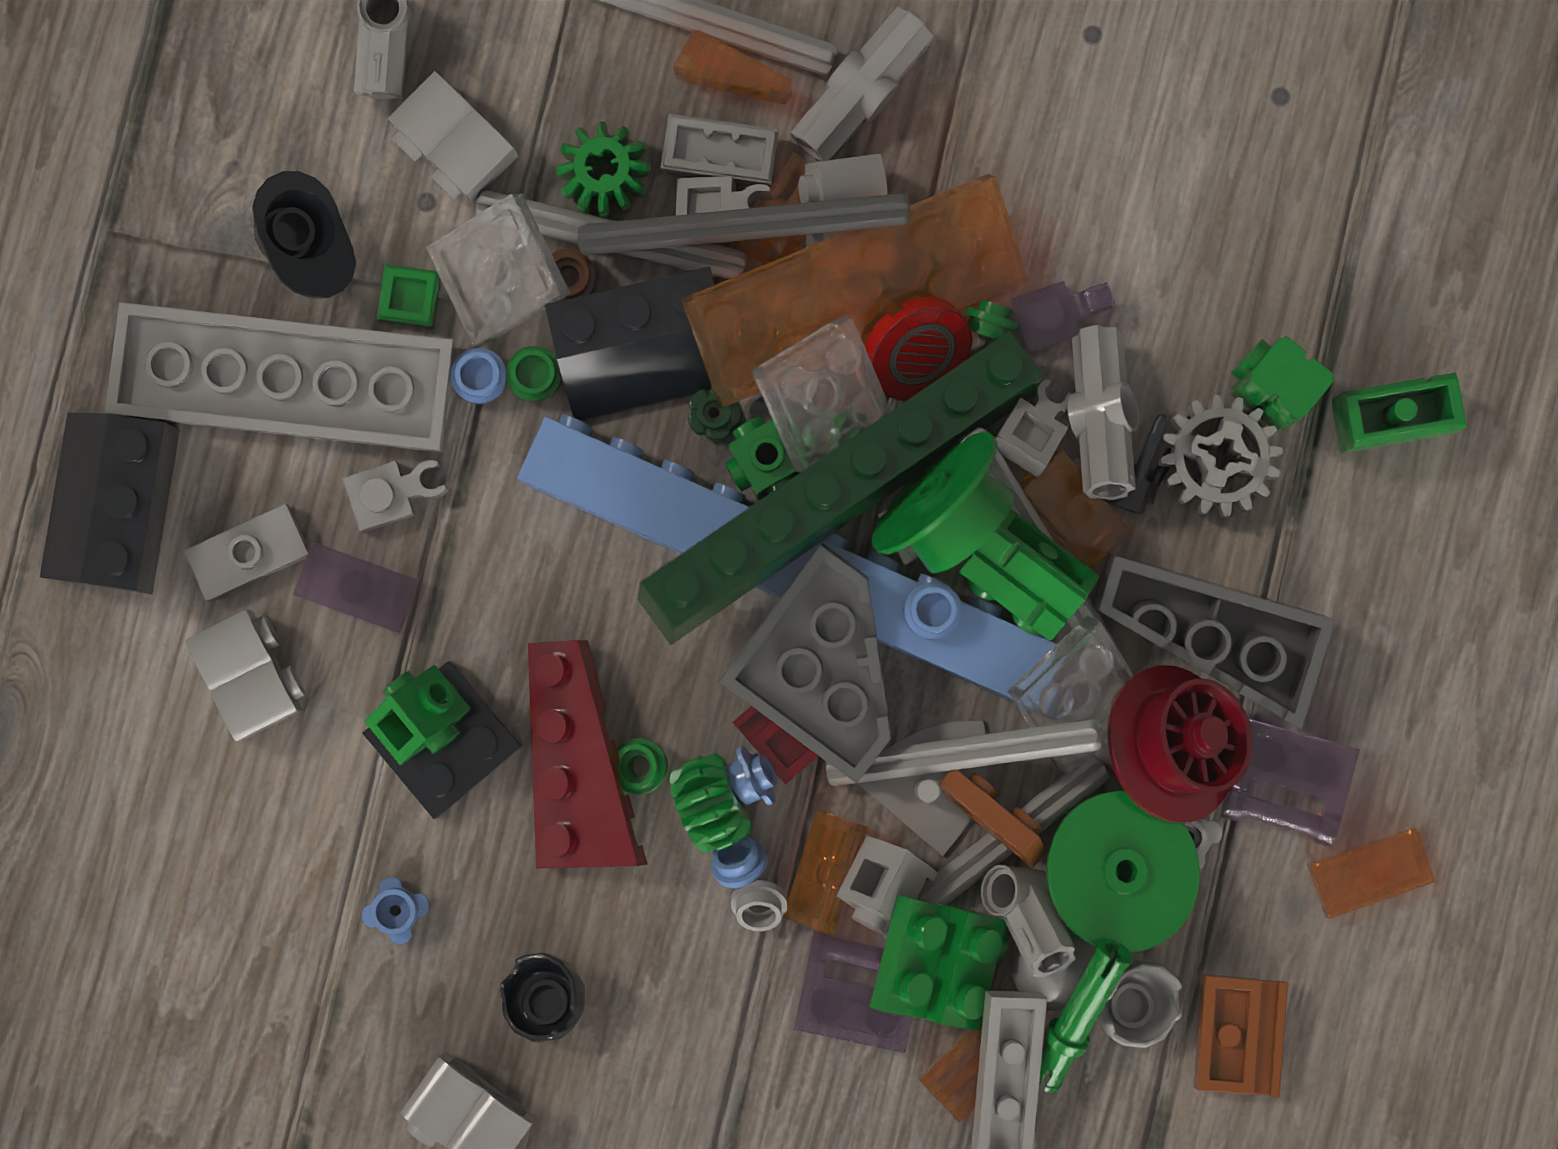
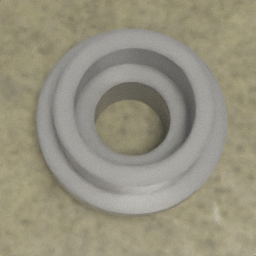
[731,879,788,931]

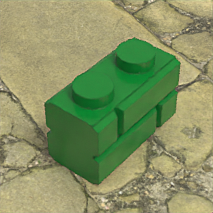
[1231,336,1334,432]
[1331,372,1466,454]
[959,509,1100,641]

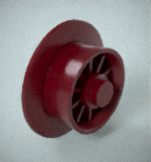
[1107,665,1252,823]

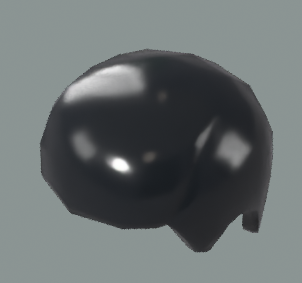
[500,953,585,1043]

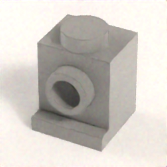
[836,835,938,933]

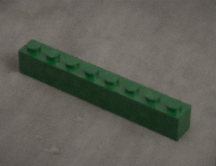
[637,331,1043,645]

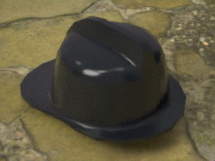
[252,171,356,299]

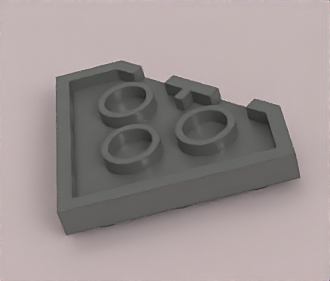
[719,543,892,784]

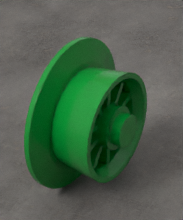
[872,432,1015,573]
[1047,791,1200,952]

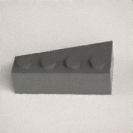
[1093,552,1336,730]

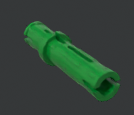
[1039,939,1133,1093]

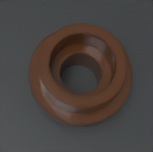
[540,249,596,302]

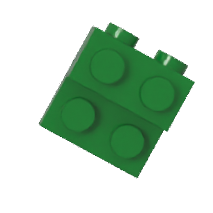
[870,894,1009,1031]

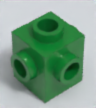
[724,415,809,499]
[364,665,471,765]

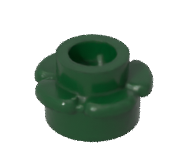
[687,386,742,441]

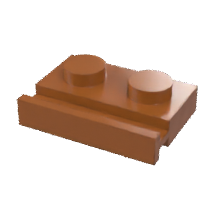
[1194,974,1288,1097]

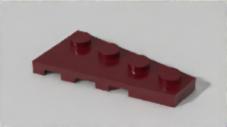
[528,640,648,869]

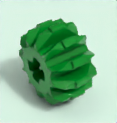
[555,121,651,219]
[669,753,751,853]

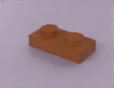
[939,770,1047,869]

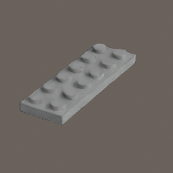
[105,302,455,453]

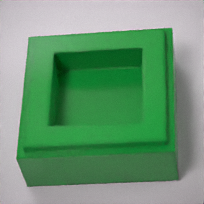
[376,264,442,329]

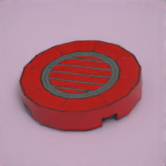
[863,296,973,401]

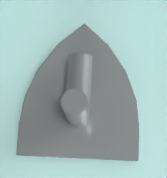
[857,721,987,856]

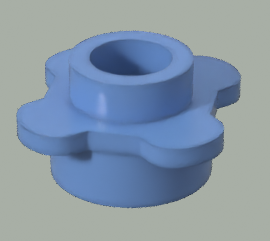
[727,746,777,805]
[362,877,429,944]

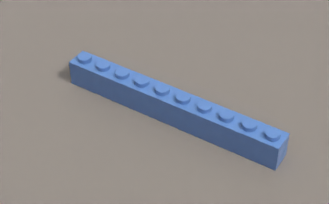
[517,414,1063,710]

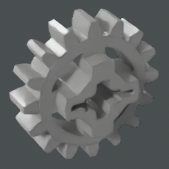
[1157,395,1283,518]

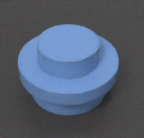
[451,347,507,404]
[904,582,962,639]
[711,836,768,888]

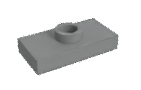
[661,114,779,188]
[183,503,312,602]

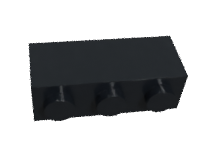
[545,266,736,421]
[40,412,180,595]

